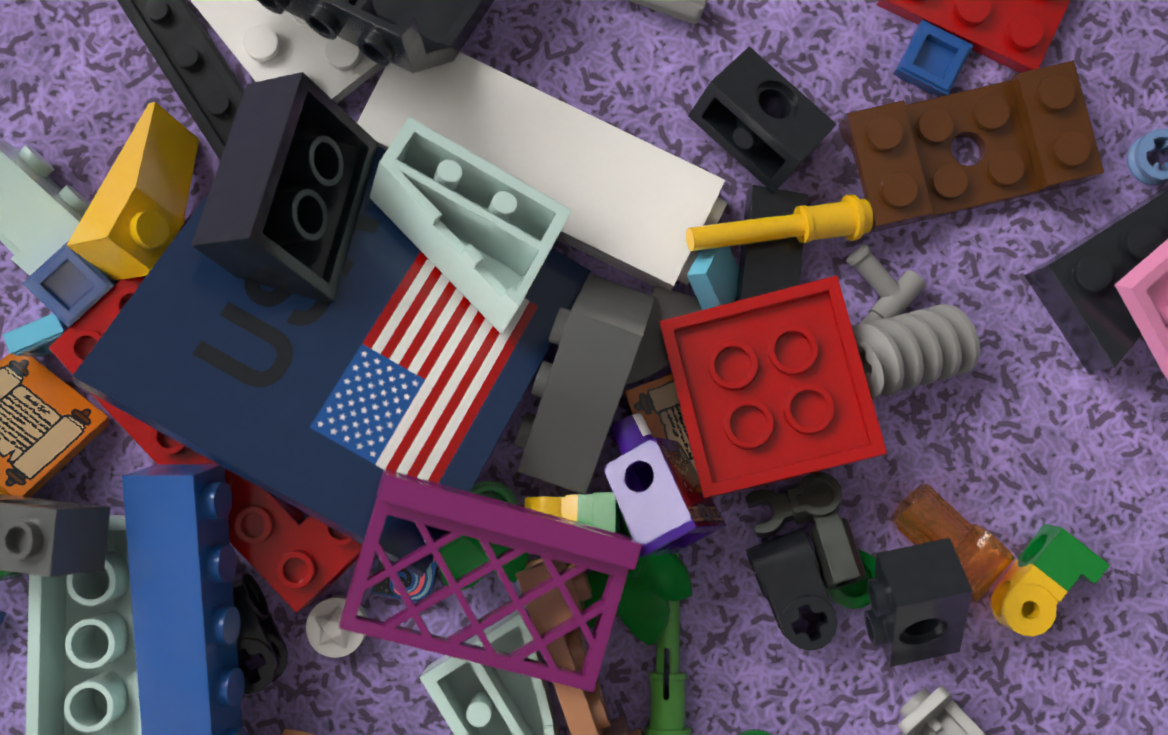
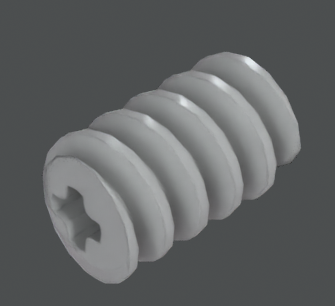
[852,304,981,400]

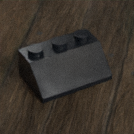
[191,72,379,302]

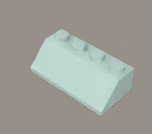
[26,515,142,735]

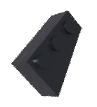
[1024,185,1168,372]

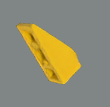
[66,102,199,281]

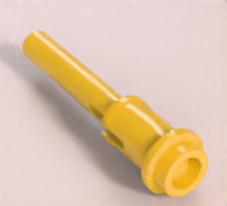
[686,194,873,252]

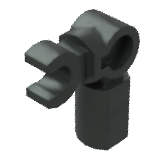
[745,472,867,590]

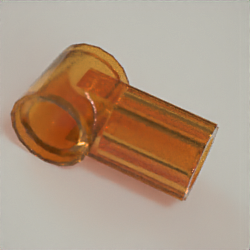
[889,484,1015,603]

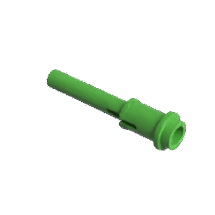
[644,553,692,735]

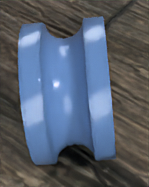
[1127,129,1168,185]

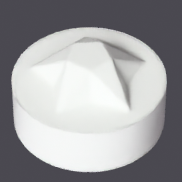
[306,596,368,658]

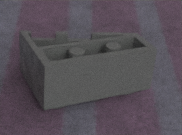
[514,274,655,494]

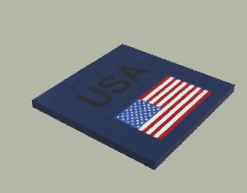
[72,146,591,578]

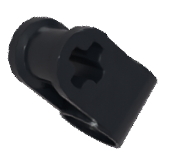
[746,528,838,651]
[232,570,289,694]

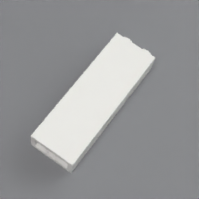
[357,52,728,291]

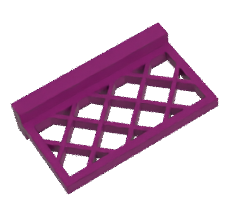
[339,468,642,692]

